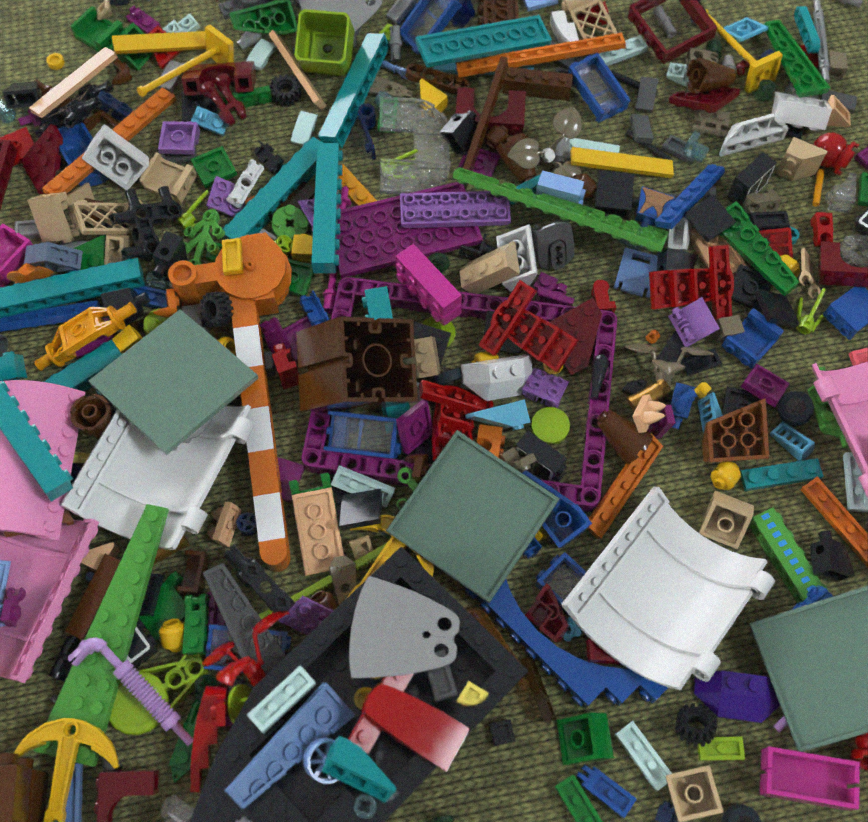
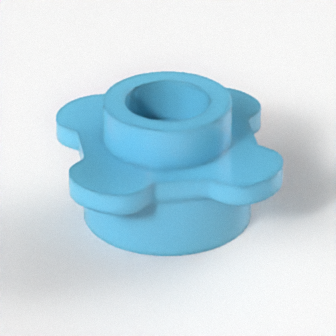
[564,617,582,642]

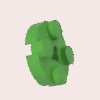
[272,205,308,241]

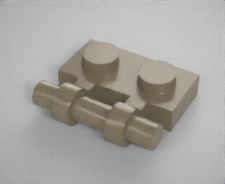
[692,109,730,138]

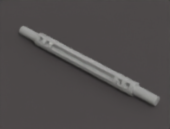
[813,0,830,84]

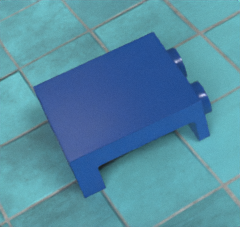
[823,287,868,340]
[722,308,784,369]

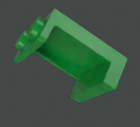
[70,6,124,52]

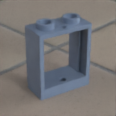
[24,242,83,273]

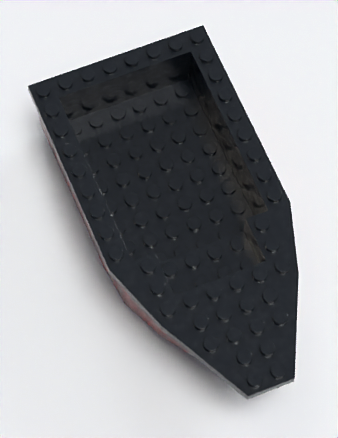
[190,547,528,822]

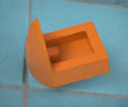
[153,289,180,318]

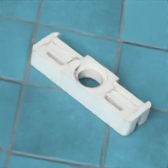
[226,159,264,208]

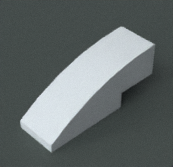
[550,10,579,43]
[668,216,692,251]

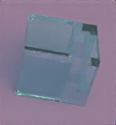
[683,131,710,163]

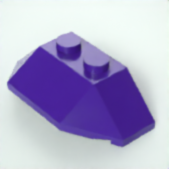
[694,670,780,723]

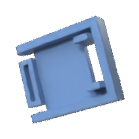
[613,247,658,298]

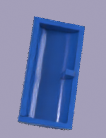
[58,123,109,187]

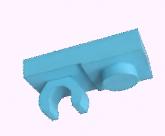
[191,106,228,137]

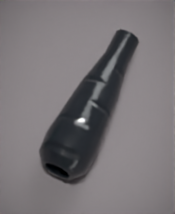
[590,354,609,400]

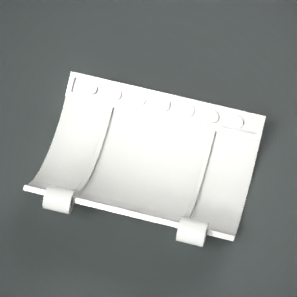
[60,405,255,550]
[561,487,775,690]

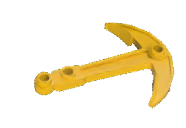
[346,515,434,599]
[14,718,119,822]

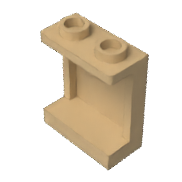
[140,152,198,204]
[27,192,80,244]

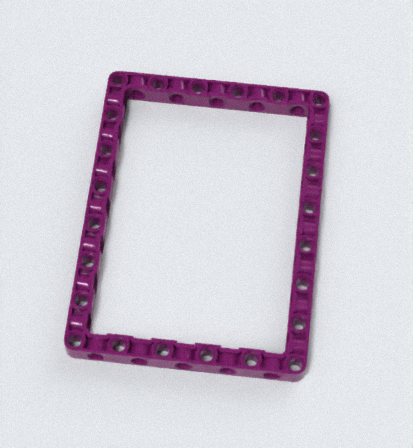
[302,277,617,512]

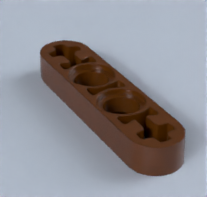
[405,63,470,95]

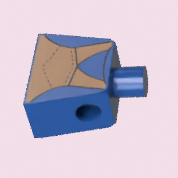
[635,186,675,227]

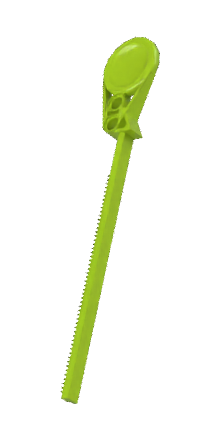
[109,543,387,736]

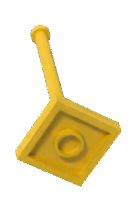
[706,9,783,94]
[137,25,234,97]

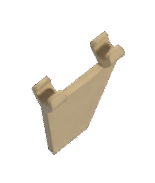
[61,182,94,231]
[799,248,821,299]

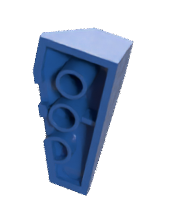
[522,470,593,548]

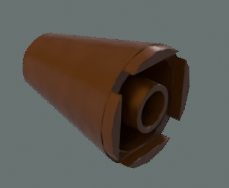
[686,58,736,93]
[496,133,536,184]
[70,394,112,440]
[597,410,653,464]

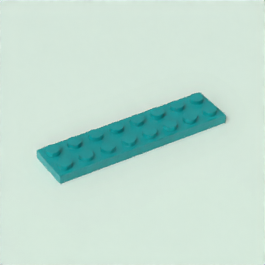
[415,15,552,68]

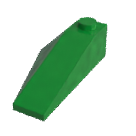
[229,0,297,35]

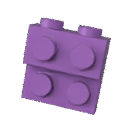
[158,121,200,154]

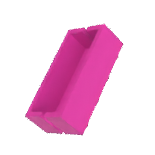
[0,223,33,287]
[395,244,462,326]
[759,746,860,811]

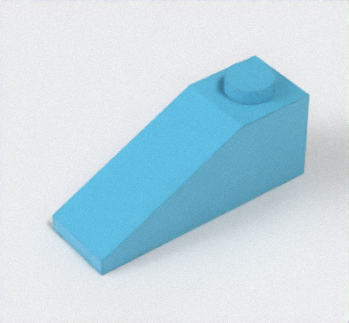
[465,399,530,431]

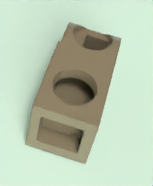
[685,48,718,69]
[743,189,781,214]

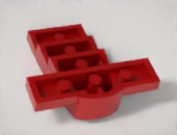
[649,245,734,321]
[479,280,579,372]
[419,380,494,461]
[348,673,470,772]
[190,684,228,793]

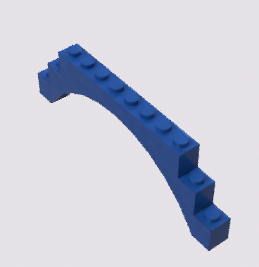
[465,579,668,709]

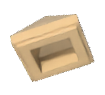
[97,0,113,21]
[349,535,373,560]

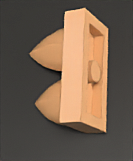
[632,394,666,433]
[207,502,242,547]

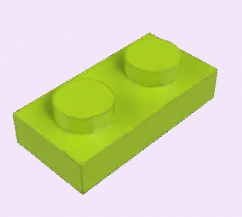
[697,737,745,761]

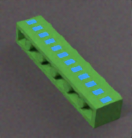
[749,507,829,604]

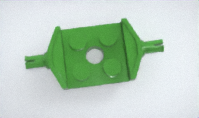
[807,367,849,448]

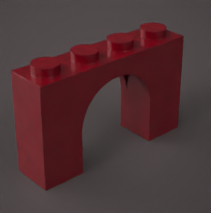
[182,61,257,96]
[455,87,526,135]
[818,241,868,287]
[94,769,159,822]

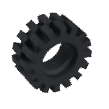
[270,74,302,107]
[199,292,234,327]
[675,703,717,747]

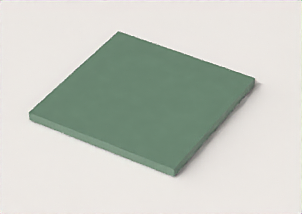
[89,309,259,455]
[386,430,560,603]
[749,586,868,752]

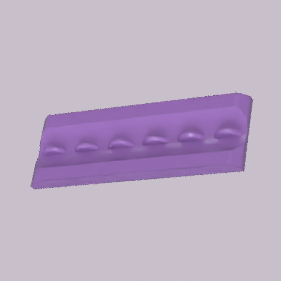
[400,191,511,228]

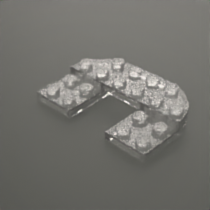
[379,96,451,195]

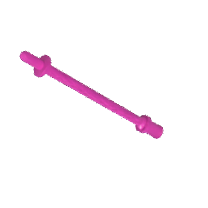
[323,186,351,314]

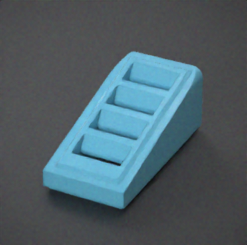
[698,392,723,433]
[770,421,815,461]

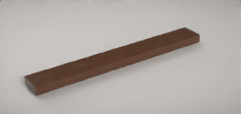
[463,56,508,189]

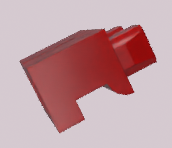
[272,343,299,390]

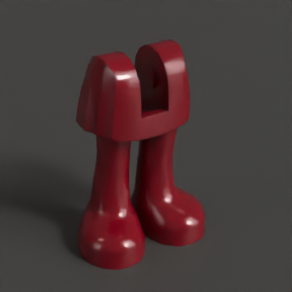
[200,73,247,126]

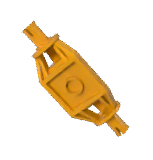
[34,302,137,371]

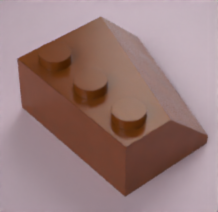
[702,398,769,462]

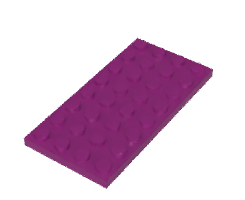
[337,182,483,278]

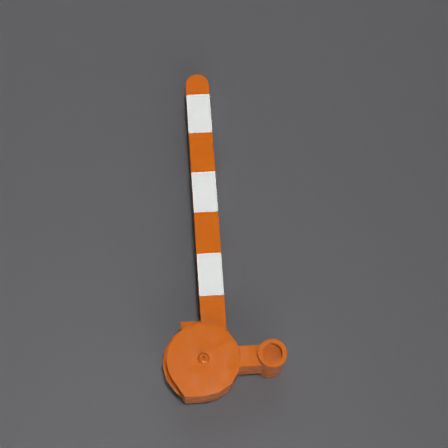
[168,232,292,572]

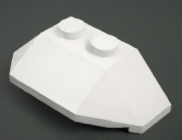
[719,114,789,157]
[461,354,532,401]

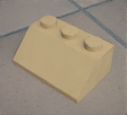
[459,241,520,294]

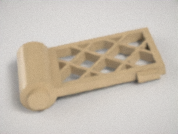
[561,0,617,55]
[72,199,143,235]

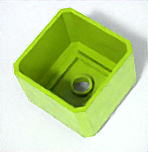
[294,9,355,76]

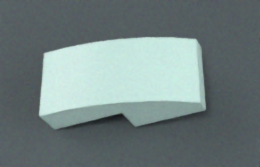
[163,14,201,33]
[246,39,276,71]
[667,63,689,86]
[291,111,317,146]

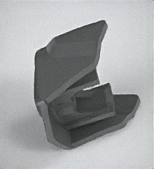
[531,219,575,270]

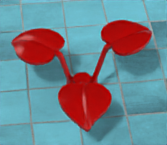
[202,611,290,686]

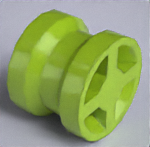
[274,235,293,255]

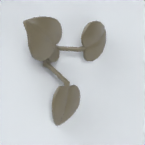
[507,107,582,178]
[622,343,714,386]

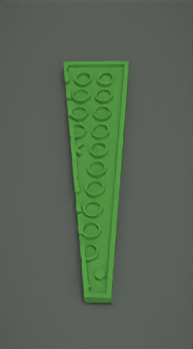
[452,167,669,252]
[33,504,169,767]

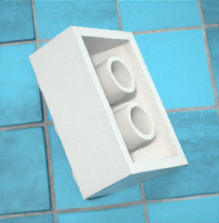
[772,92,832,131]
[82,124,149,190]
[496,224,538,291]

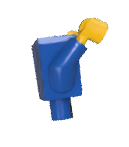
[670,382,711,430]

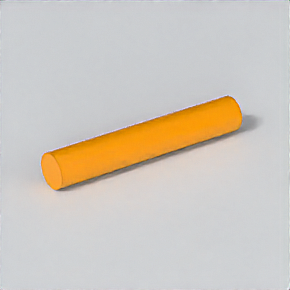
[812,169,825,207]

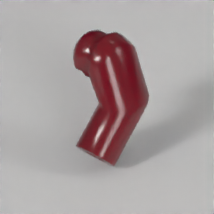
[736,59,756,75]

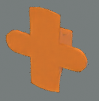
[7,263,54,284]

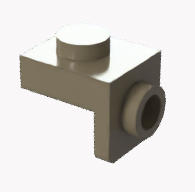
[500,447,536,472]

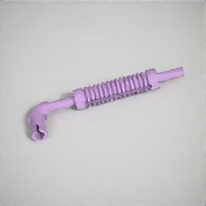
[68,637,193,746]

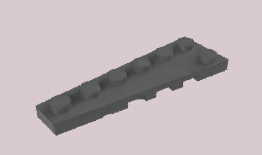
[203,563,286,675]

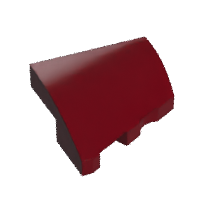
[525,583,569,642]

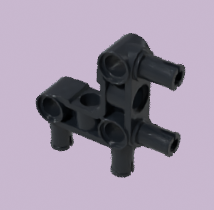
[35,81,114,138]
[110,186,183,261]
[224,544,295,613]

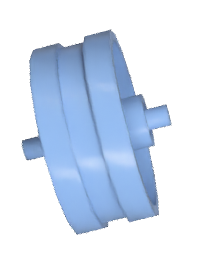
[303,738,338,784]

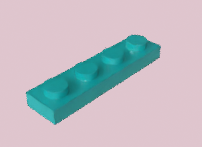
[740,458,824,491]

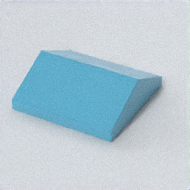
[724,17,768,43]

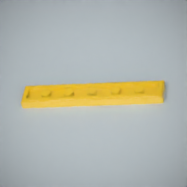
[112,31,206,54]
[570,147,674,178]

